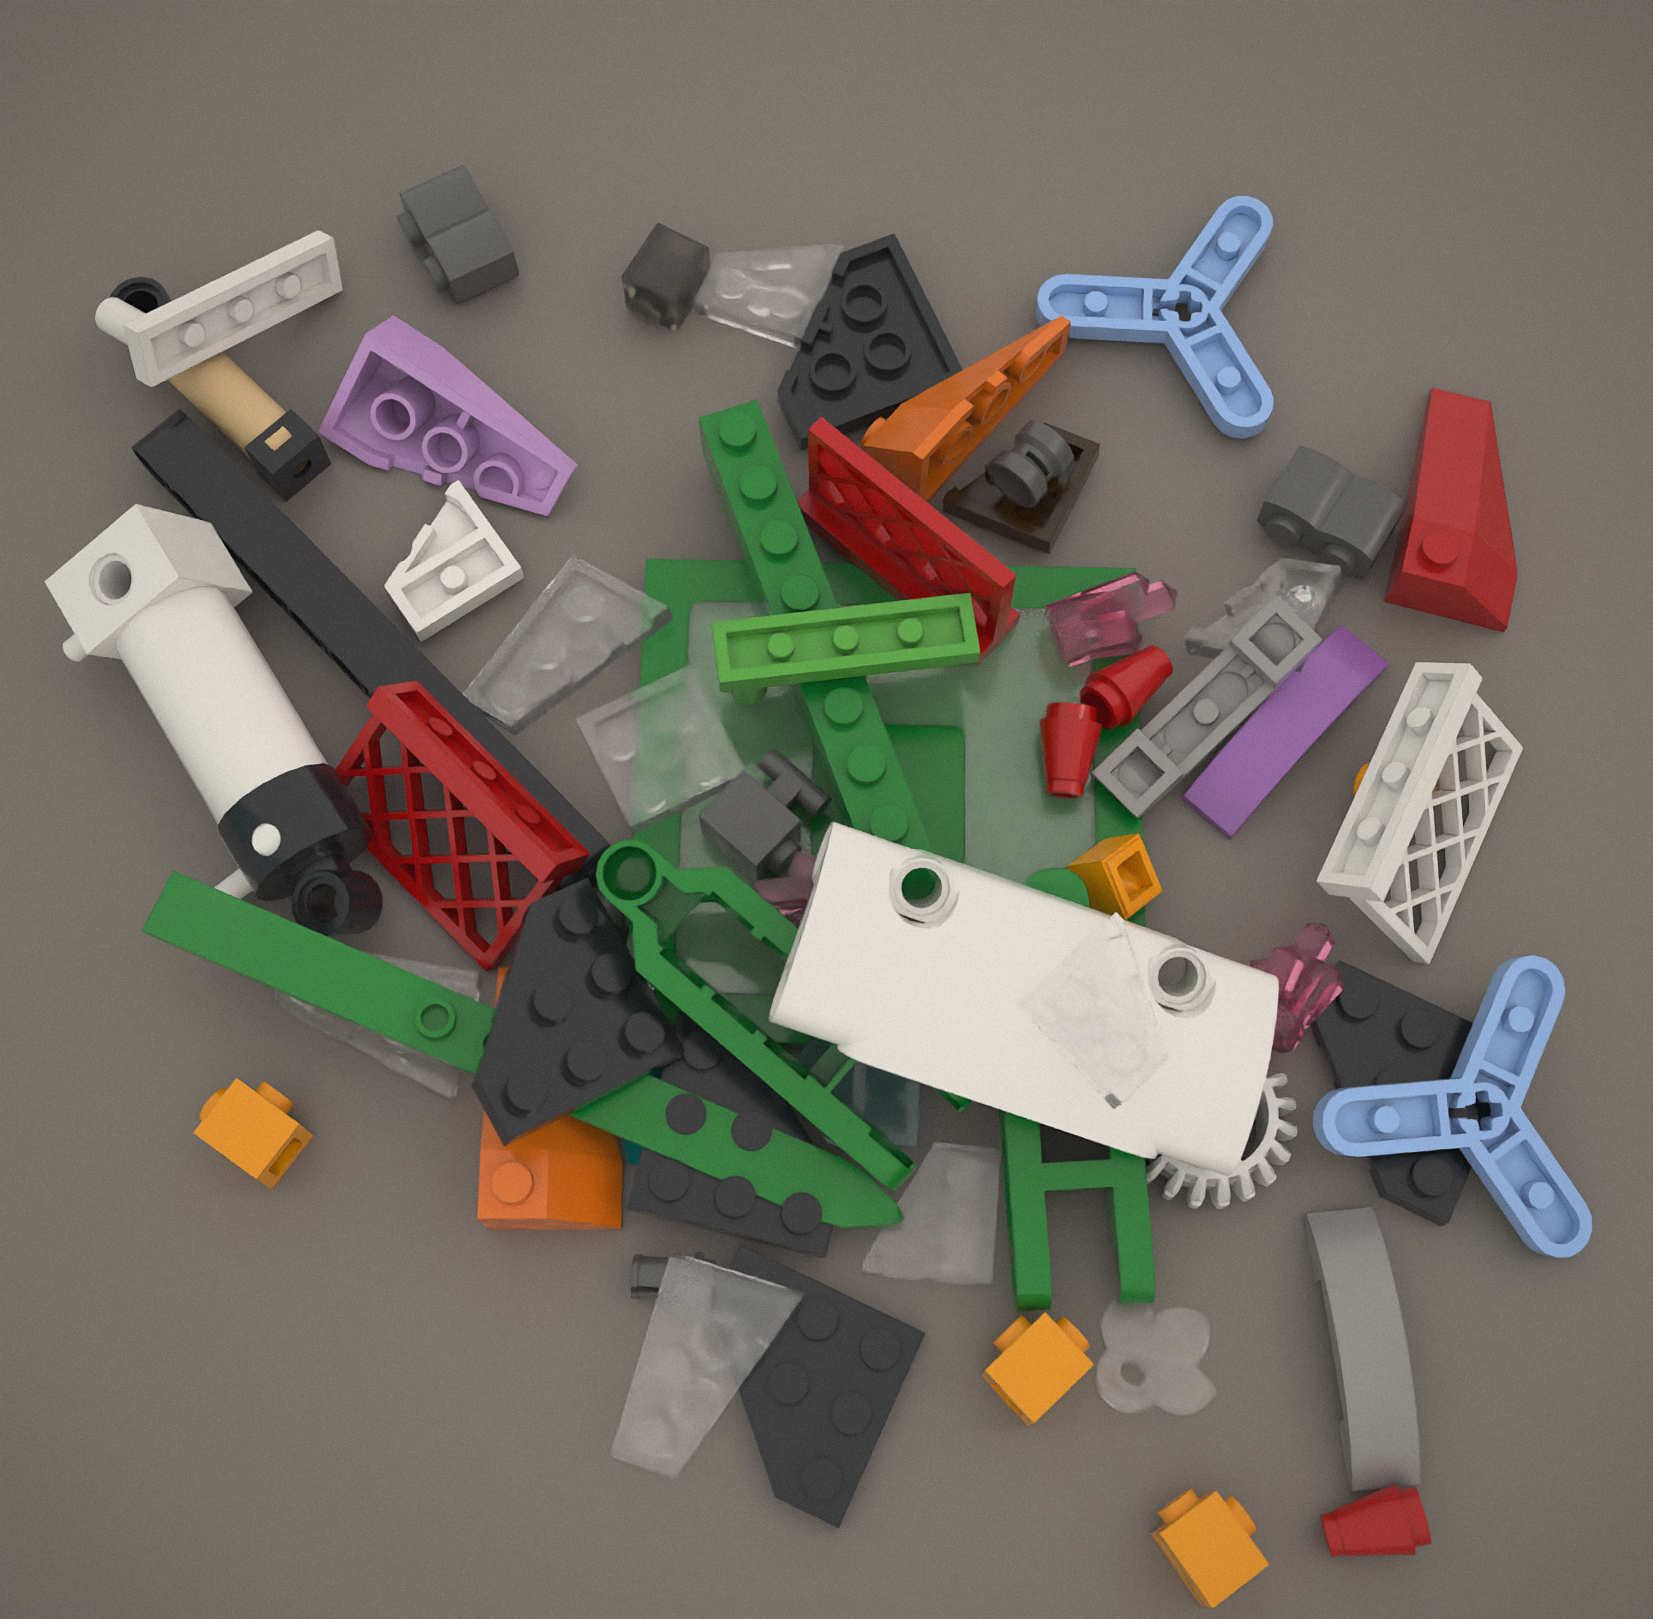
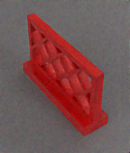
[797,417,1020,666]
[335,680,591,972]

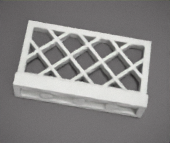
[1316,662,1523,964]

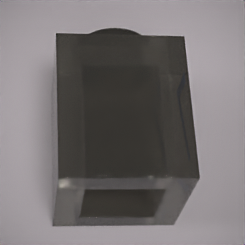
[621,222,711,333]

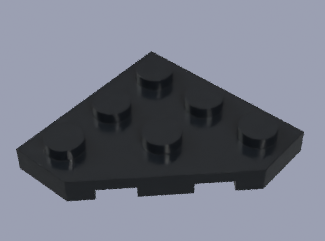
[778,233,963,451]
[471,878,685,1147]
[1309,960,1491,1227]
[627,1011,833,1258]
[711,1245,925,1528]

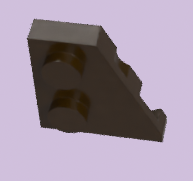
[943,422,1100,554]

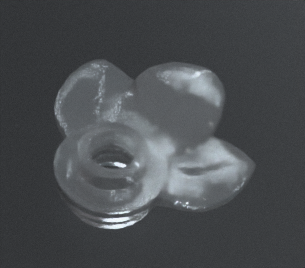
[1095,1295,1217,1417]

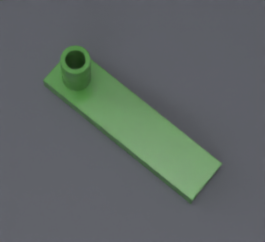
[711,593,980,705]

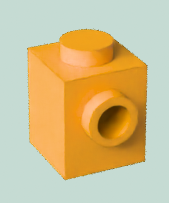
[193,1078,314,1189]
[980,1312,1094,1427]
[1150,1488,1270,1608]

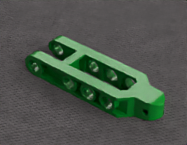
[596,839,973,1192]
[998,867,1155,1312]

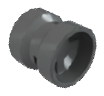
[988,420,1074,508]

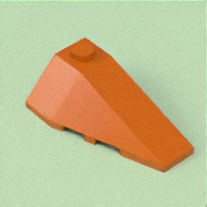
[860,315,1071,503]
[477,967,624,1230]

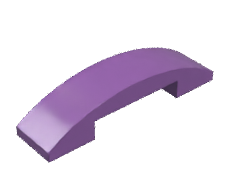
[1182,625,1389,840]

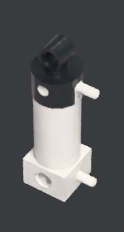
[44,504,382,936]

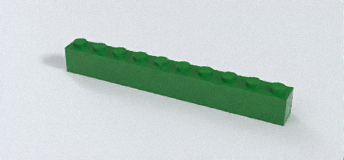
[698,399,936,922]

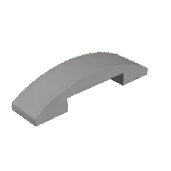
[1092,595,1322,819]
[1304,1207,1421,1492]

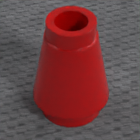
[1079,645,1173,730]
[1039,702,1103,799]
[1320,1483,1431,1558]

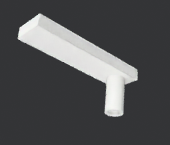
[95,230,343,387]

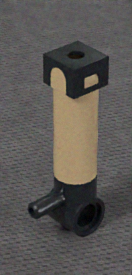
[110,277,332,502]

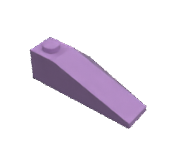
[318,315,578,516]

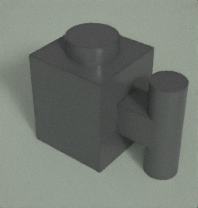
[699,748,832,885]

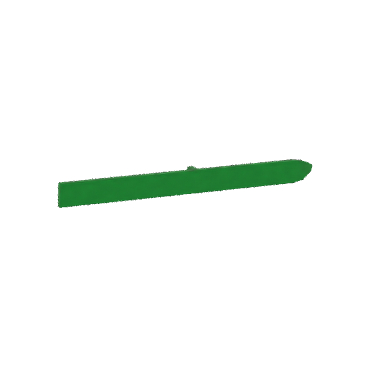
[142,871,905,1230]

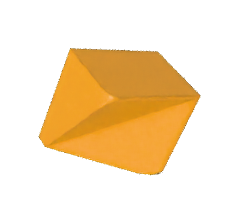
[1067,833,1163,920]

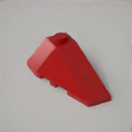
[1384,387,1518,632]

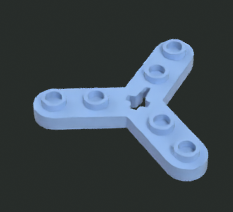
[1035,196,1274,439]
[1312,955,1593,1258]

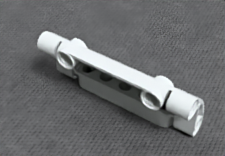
[769,821,1279,1176]

